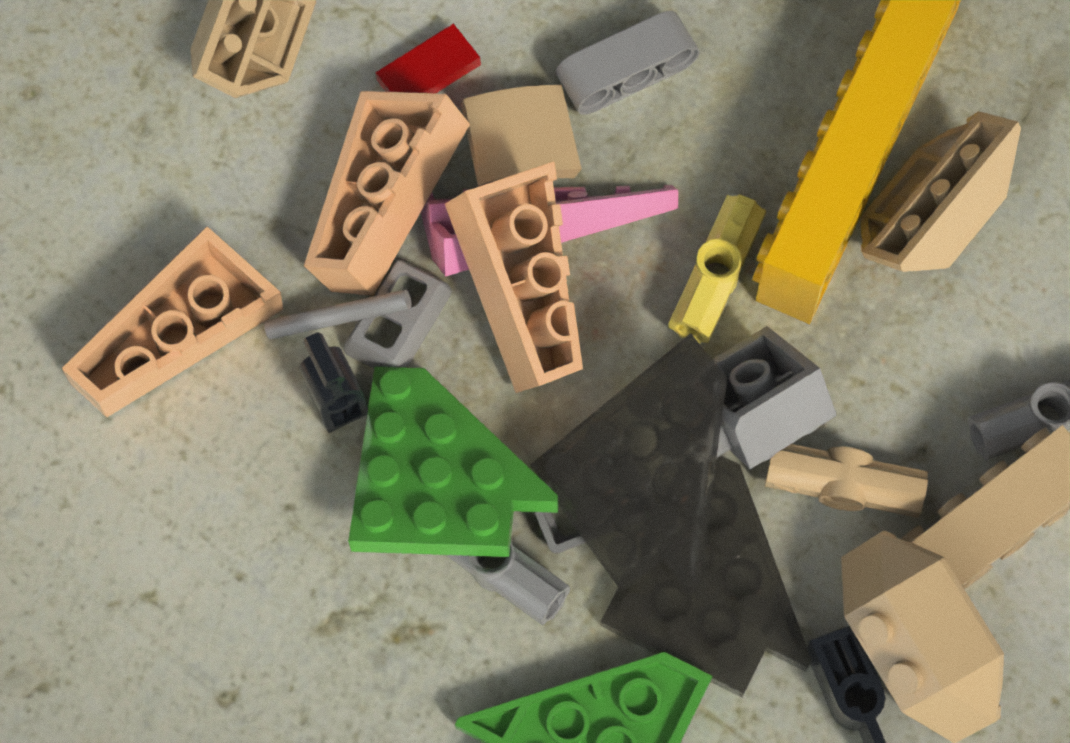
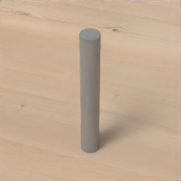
[264,289,412,340]

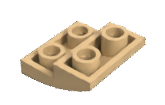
[461,85,581,187]

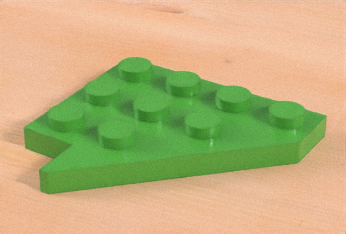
[348,367,559,557]
[455,652,713,743]

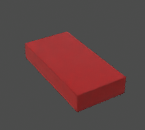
[375,23,481,94]

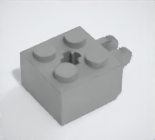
[671,326,837,469]

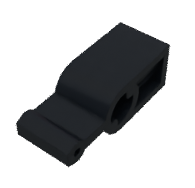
[299,332,368,433]
[805,626,886,743]

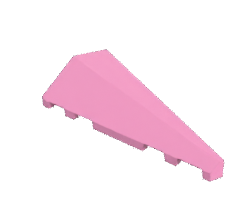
[421,185,678,277]

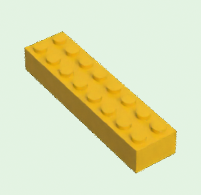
[752,0,961,324]

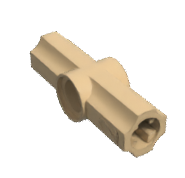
[765,444,928,518]

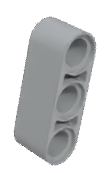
[555,11,700,115]

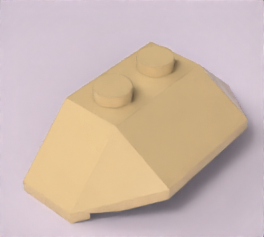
[190,0,316,98]
[860,111,1021,272]
[841,531,1004,743]

